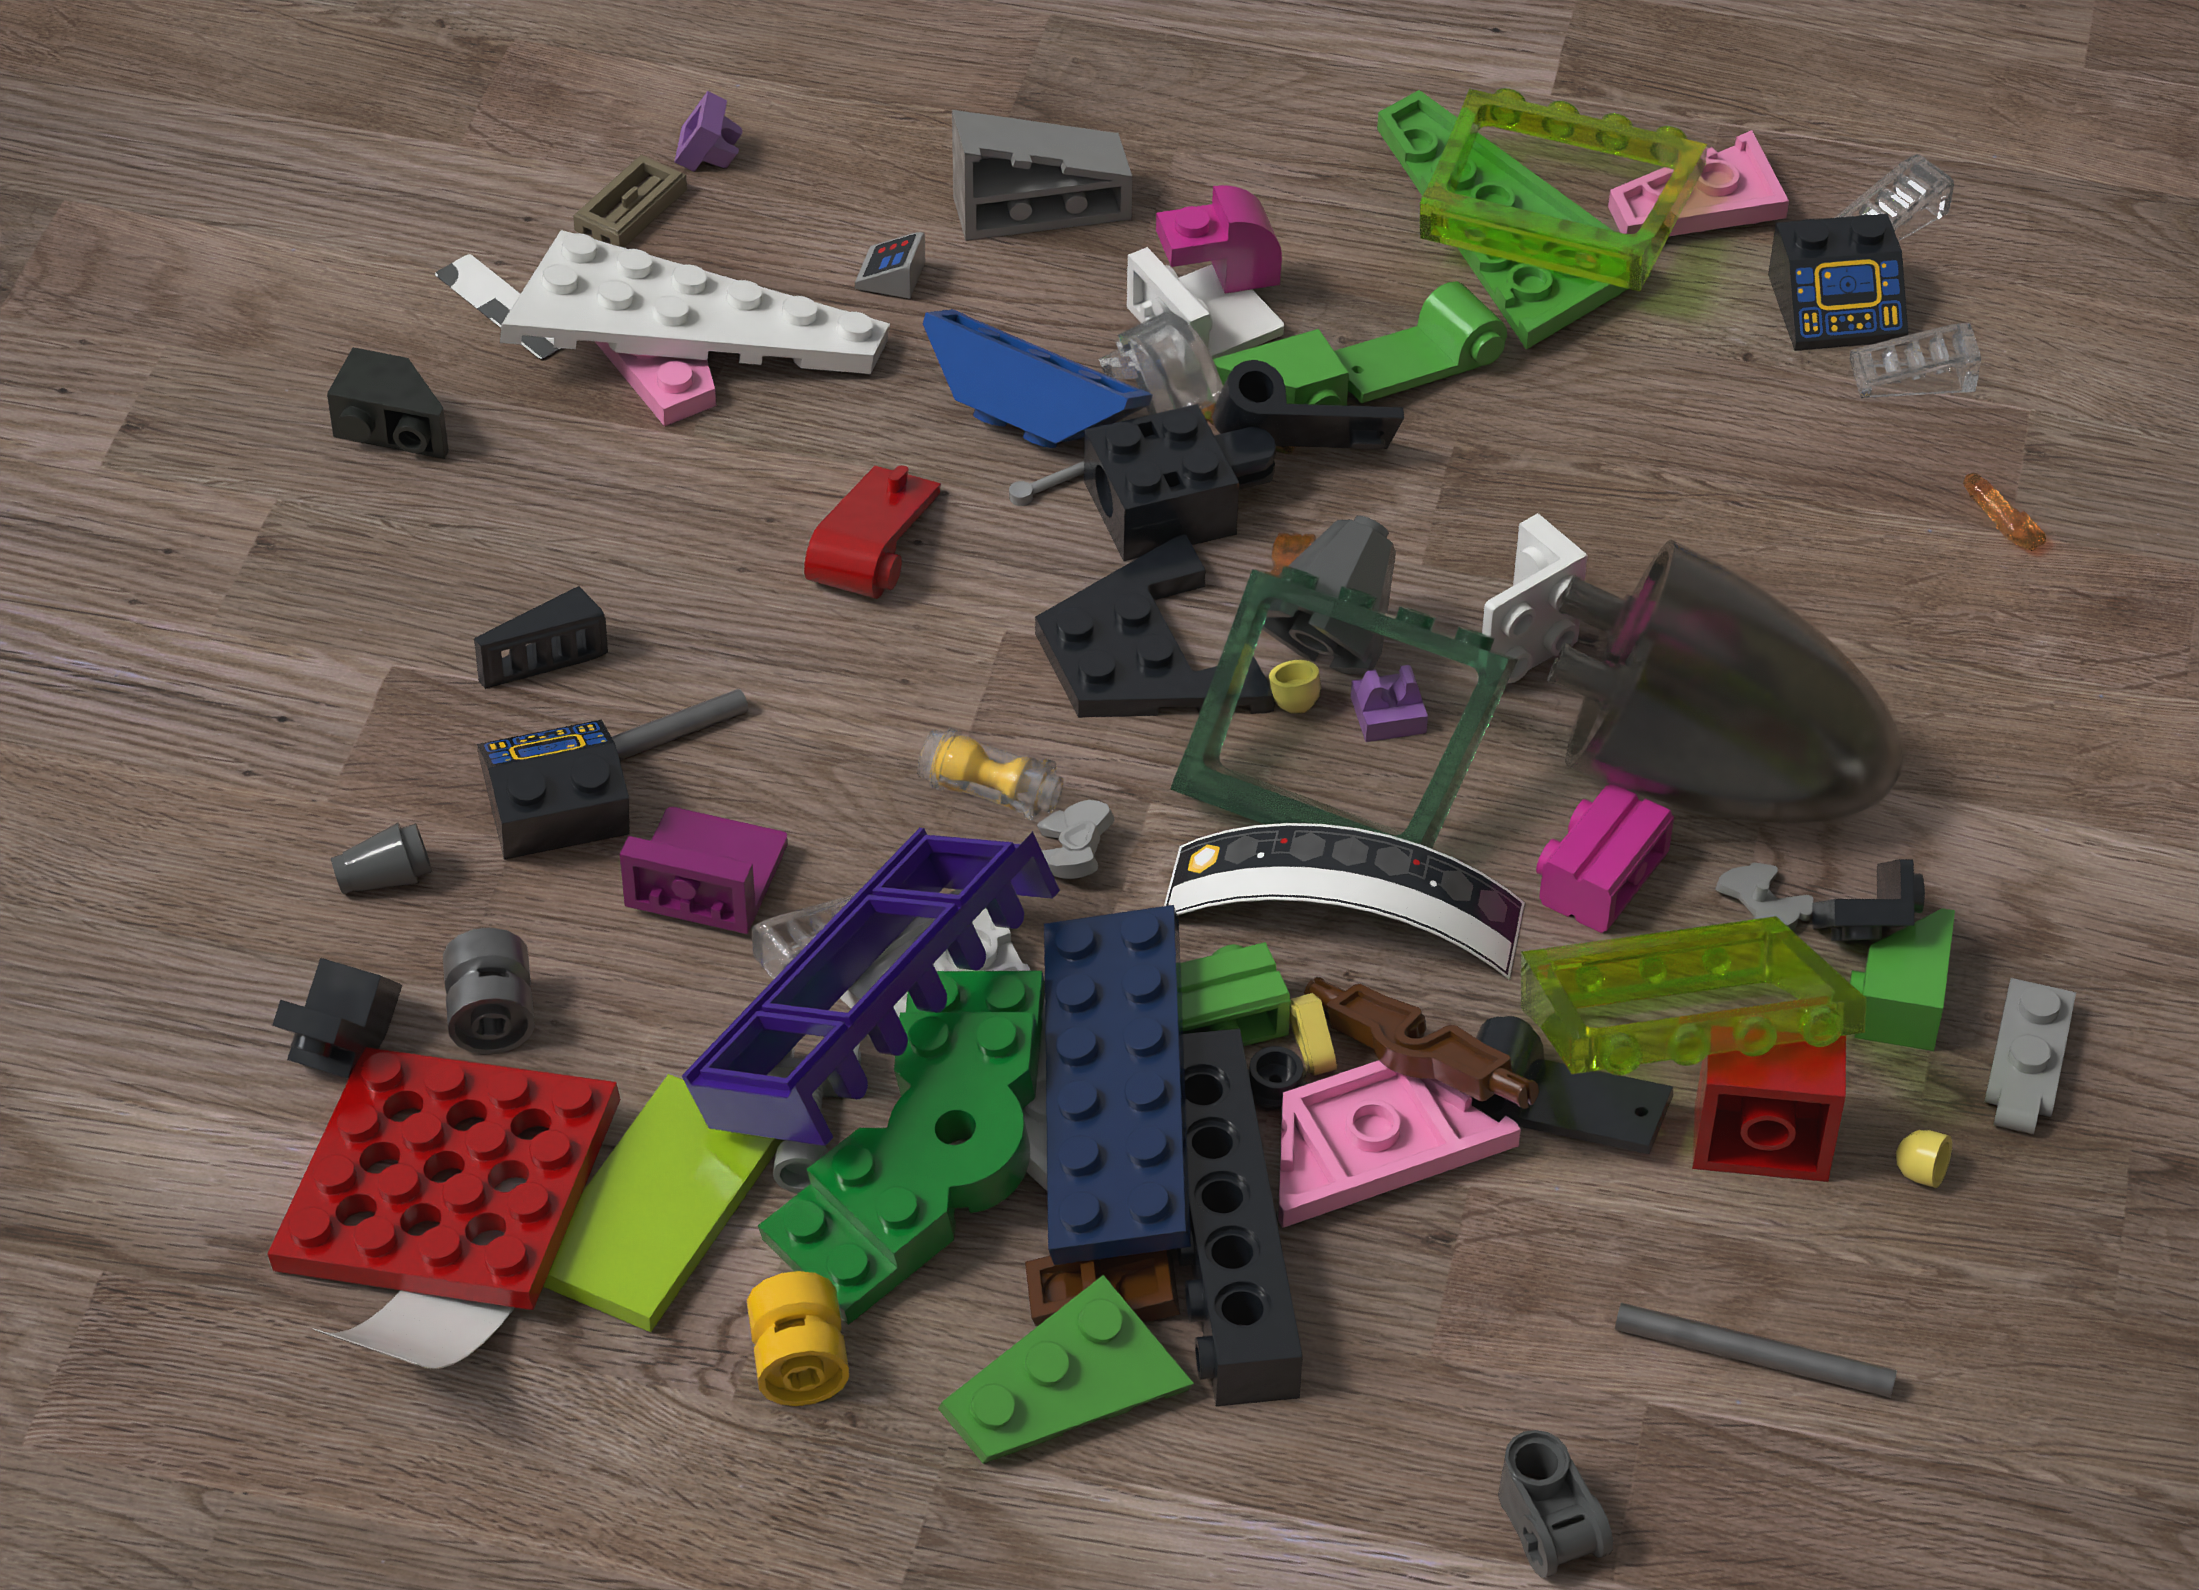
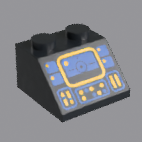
[1768,214,1908,351]
[477,719,630,860]

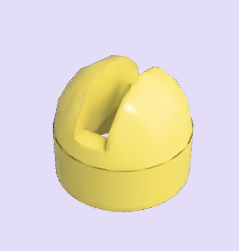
[1269,660,1321,714]
[1896,1130,1952,1188]

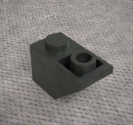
[327,347,449,459]

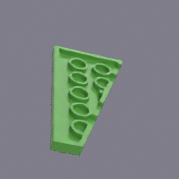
[1377,90,1652,350]

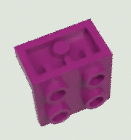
[620,807,788,934]

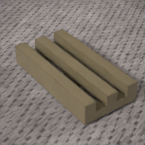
[573,155,687,248]

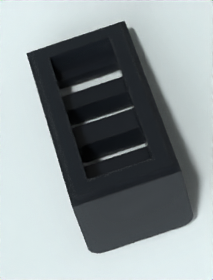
[474,586,608,689]

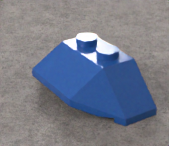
[922,309,1153,448]

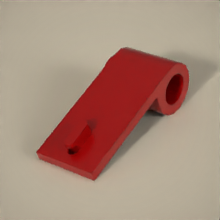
[804,465,941,599]

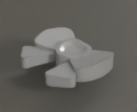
[1037,800,1115,879]

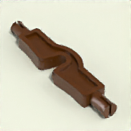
[1304,977,1539,1109]

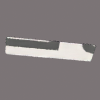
[435,254,562,359]

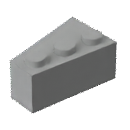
[952,110,1132,241]

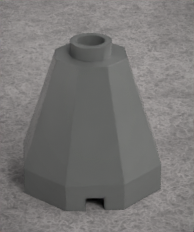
[1252,516,1396,674]

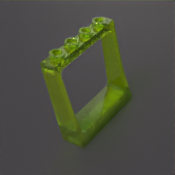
[1420,88,1707,291]
[1521,916,1867,1075]

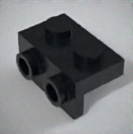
[1812,859,1925,941]

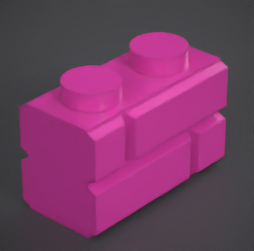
[1536,782,1674,933]

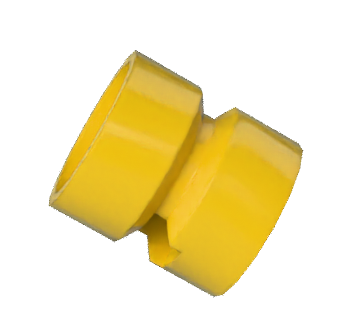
[747,1271,849,1406]

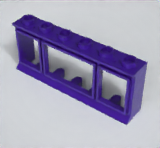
[682,828,1060,1146]

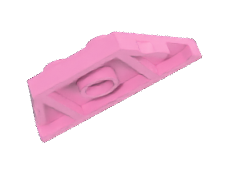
[1278,1060,1521,1228]

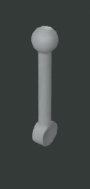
[1009,461,1084,506]

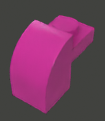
[1156,185,1282,294]

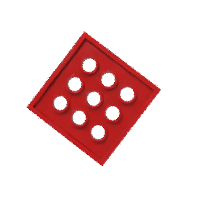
[267,1047,621,1310]

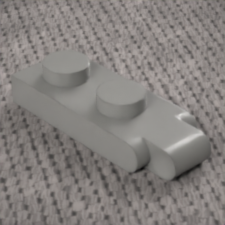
[1984,978,2076,1135]

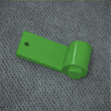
[1334,281,1507,403]

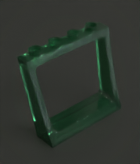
[1170,566,1518,849]

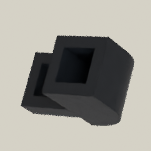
[272,958,403,1078]

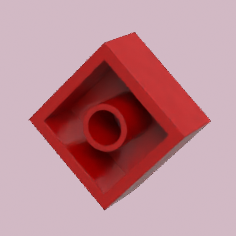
[1692,1020,1846,1182]

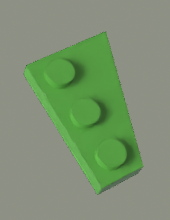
[938,1275,1194,1464]

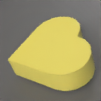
[1289,993,1337,1076]

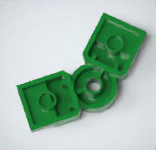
[758,971,1045,1325]

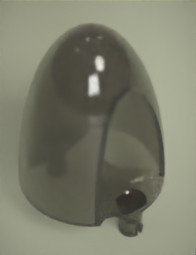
[1547,540,1903,823]

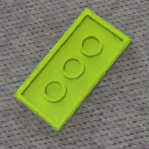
[543,1074,784,1332]

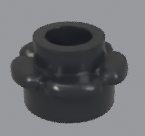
[1248,1046,1308,1109]

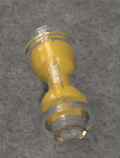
[917,728,1064,822]

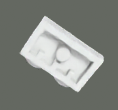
[1127,247,1284,374]
[1477,513,1588,694]

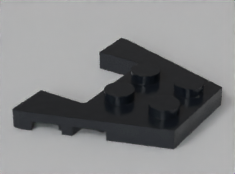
[1035,534,1274,718]

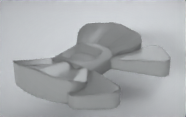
[1715,863,1814,940]

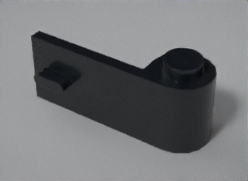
[1212,360,1404,449]
[1472,1016,1674,1154]

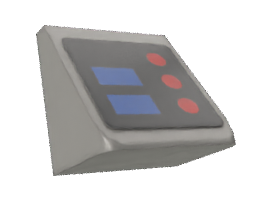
[855,232,925,299]

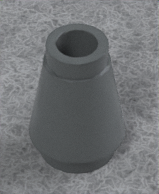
[331,822,432,894]

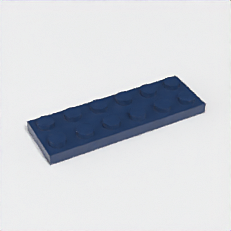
[1044,905,1191,1265]

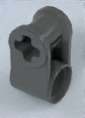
[1498,1430,1613,1578]

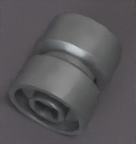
[443,927,535,1055]

